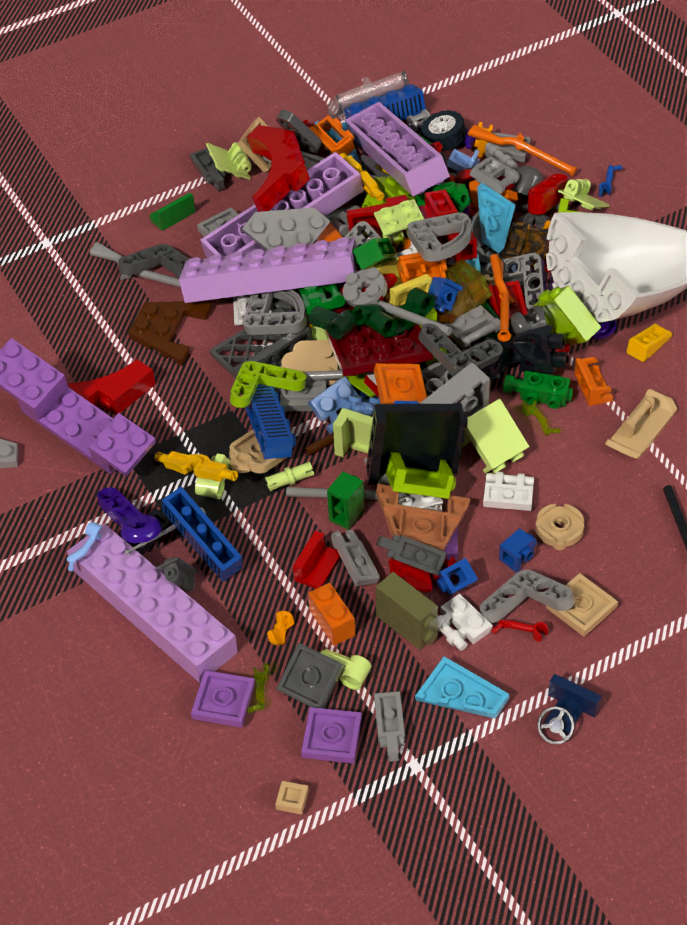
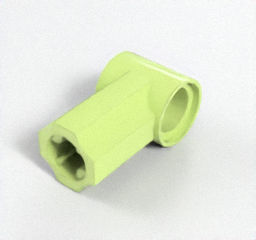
[195,454,231,499]
[321,649,372,690]

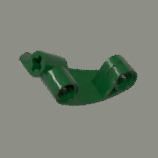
[344,287,435,337]

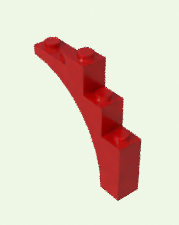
[246,125,310,212]
[346,195,477,262]
[67,359,155,415]

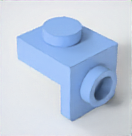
[447,149,480,172]

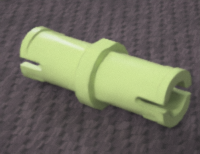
[265,461,314,491]

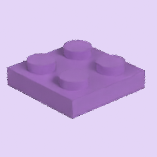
[191,670,255,728]
[301,707,362,764]

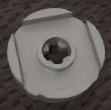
[343,267,388,307]

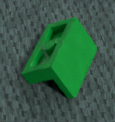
[150,193,196,231]

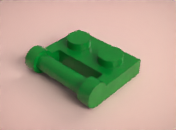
[299,283,345,315]

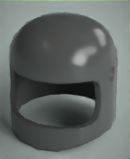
[511,166,544,199]
[509,305,547,341]

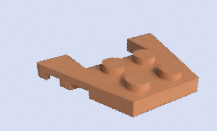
[376,484,470,551]

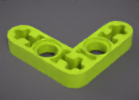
[230,361,306,408]

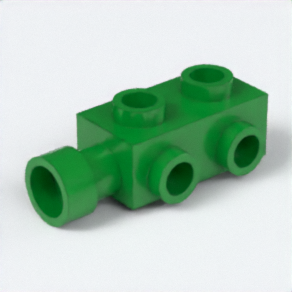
[415,182,471,213]
[503,371,573,409]

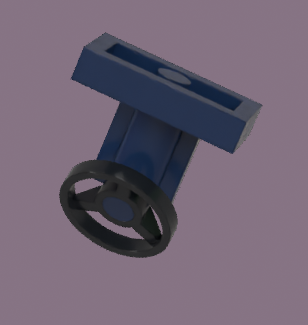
[538,674,602,744]

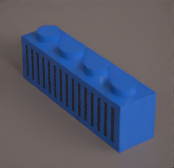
[344,84,426,121]
[245,384,296,459]
[162,486,242,582]

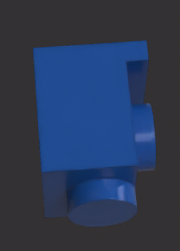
[428,277,463,313]
[499,528,537,573]
[436,558,478,596]

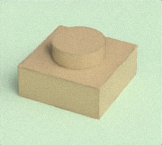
[275,781,309,815]

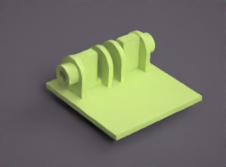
[206,142,252,180]
[558,179,610,210]
[374,199,424,242]

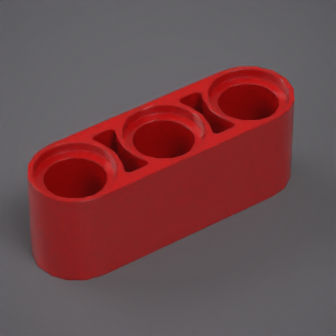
[528,174,568,215]

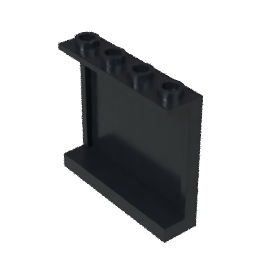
[366,403,468,485]

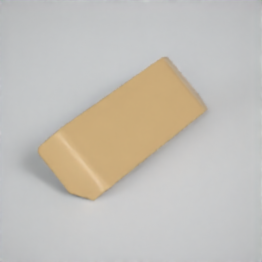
[605,389,677,459]

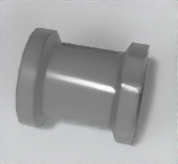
[407,109,431,132]

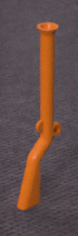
[468,124,578,177]
[490,254,516,342]

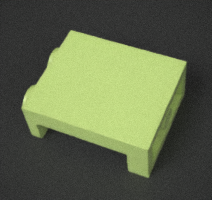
[463,399,529,474]
[333,408,373,457]

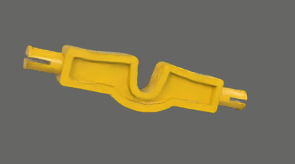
[340,153,384,201]
[154,451,238,482]

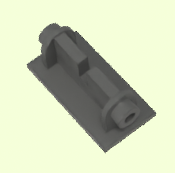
[156,557,199,592]

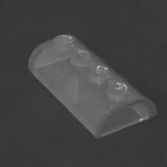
[327,71,409,120]

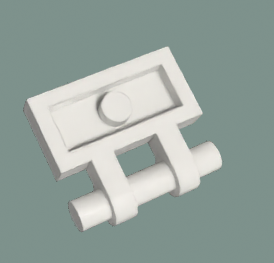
[483,471,534,511]
[438,594,493,651]

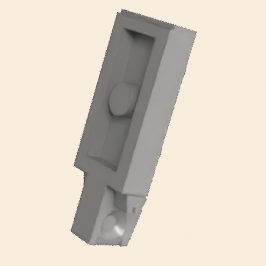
[374,691,405,762]

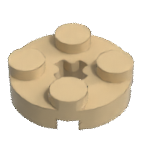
[535,504,584,550]

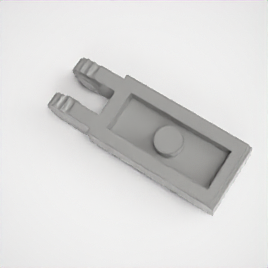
[331,529,380,587]

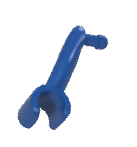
[598,165,622,197]

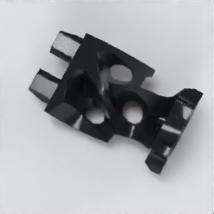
[480,325,570,383]

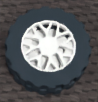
[421,110,467,151]

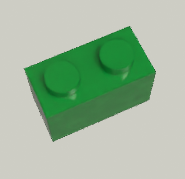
[352,238,398,270]
[327,471,364,530]

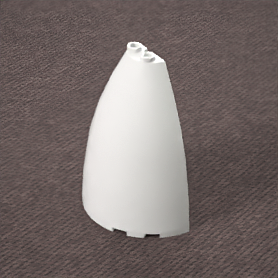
[546,212,687,322]

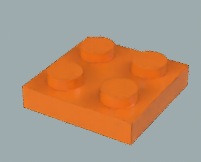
[374,363,427,404]

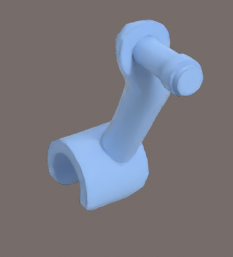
[67,521,102,571]

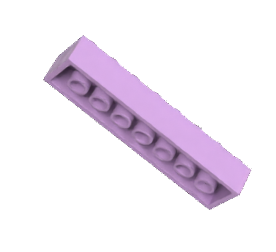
[344,102,450,196]
[200,152,364,258]
[179,237,358,303]
[67,523,238,683]

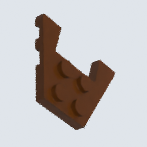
[128,300,213,366]

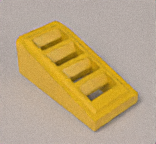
[627,324,673,362]

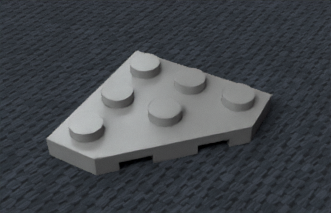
[241,207,330,250]

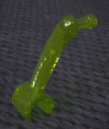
[522,400,560,436]
[247,663,269,714]

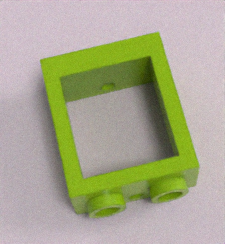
[533,286,601,345]

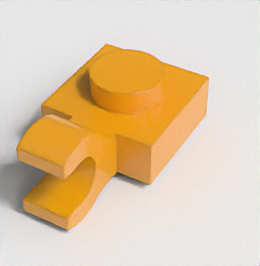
[474,122,493,157]

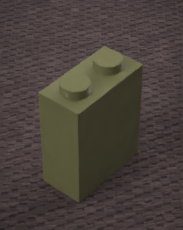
[375,572,438,650]

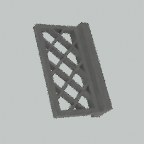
[209,307,312,385]

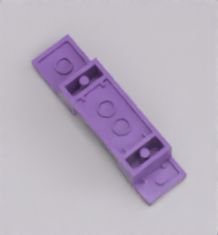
[0,338,156,477]

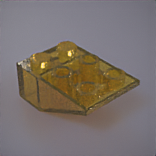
[437,259,493,324]

